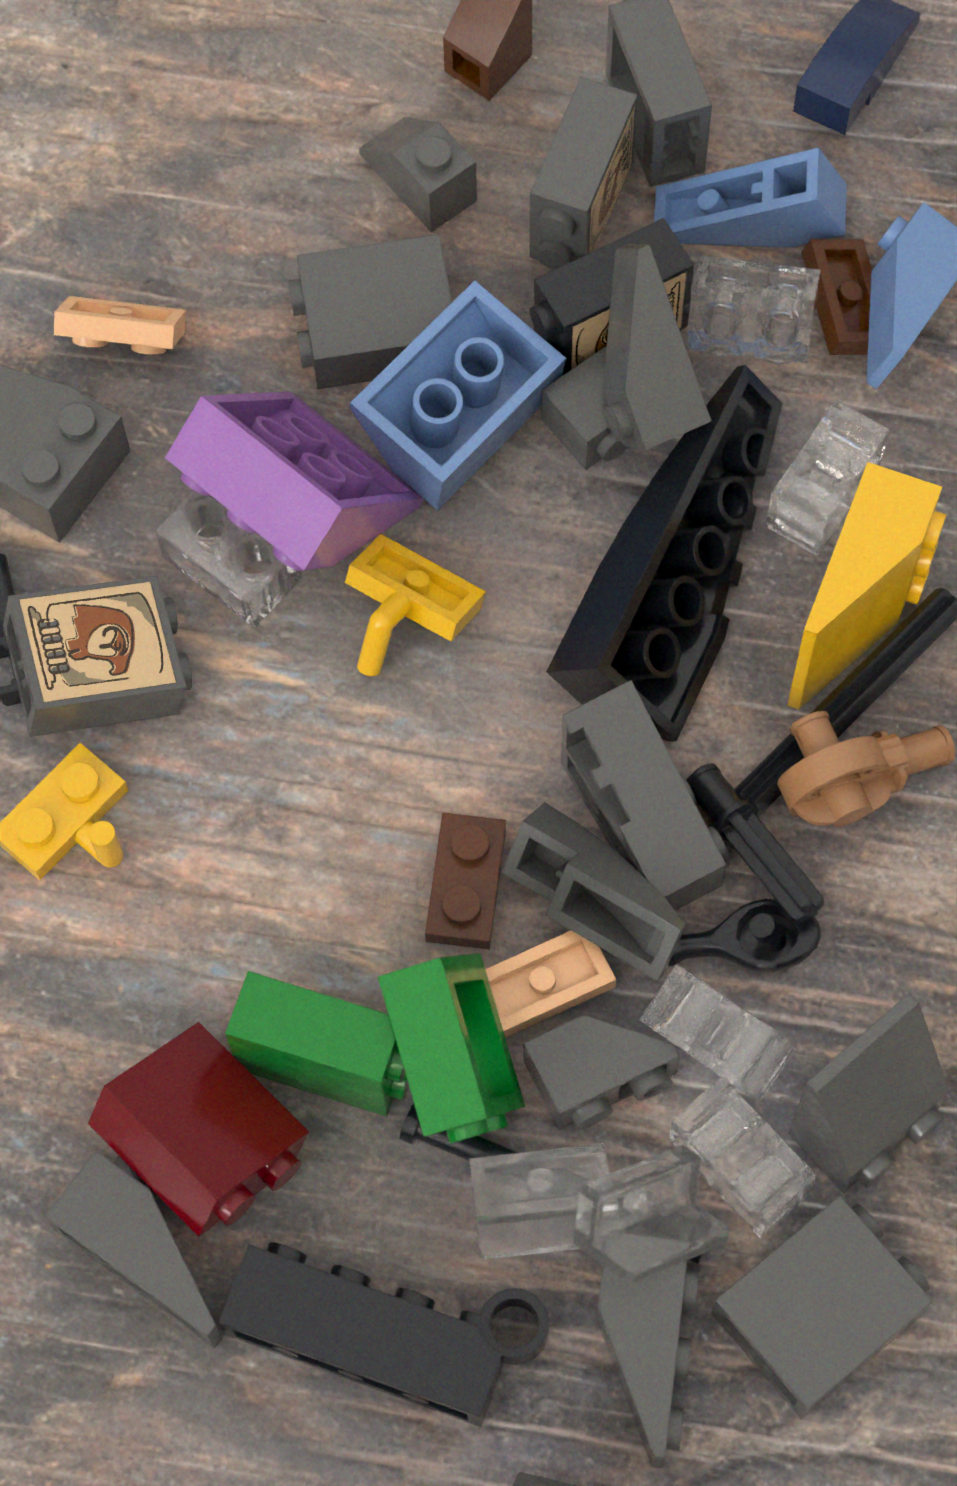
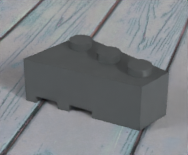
[561,680,729,910]

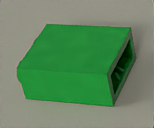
[225,971,409,1117]

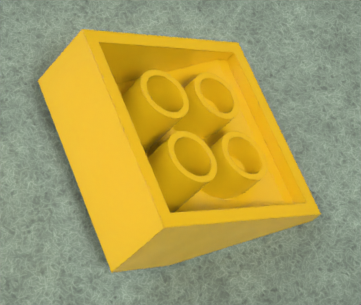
[787,462,947,710]

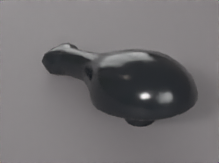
[668,899,821,972]

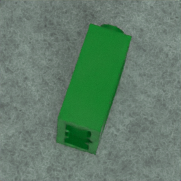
[378,953,526,1143]

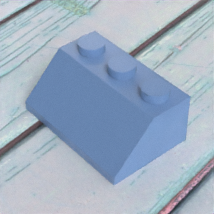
[350,280,566,511]

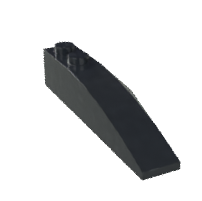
[546,365,782,742]

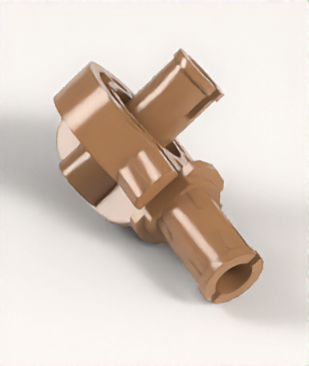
[777,711,955,827]

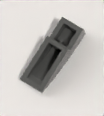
[502,802,686,981]

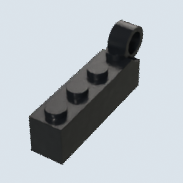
[218,1242,549,1427]

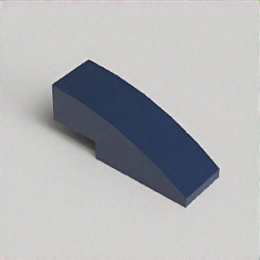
[793,0,921,135]

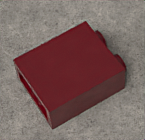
[88,1022,309,1237]

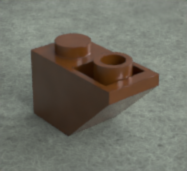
[443,0,532,101]

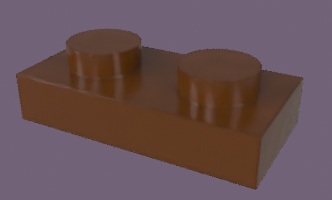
[801,239,872,355]
[425,812,506,950]

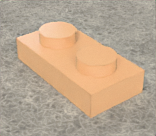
[54,296,186,354]
[485,930,616,1038]

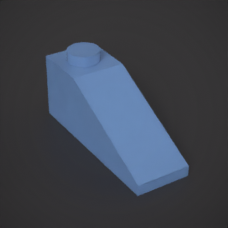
[654,147,847,247]
[866,202,957,389]

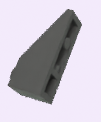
[603,244,711,450]
[45,1151,222,1348]

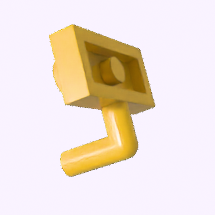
[345,534,486,676]
[0,743,129,880]

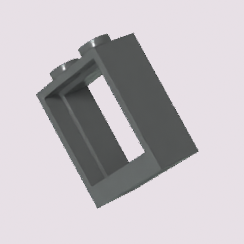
[606,0,712,187]

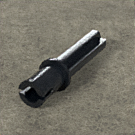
[686,763,824,923]

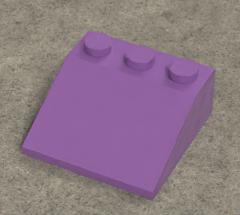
[165,391,424,571]

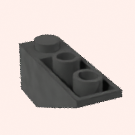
[596,1237,699,1468]

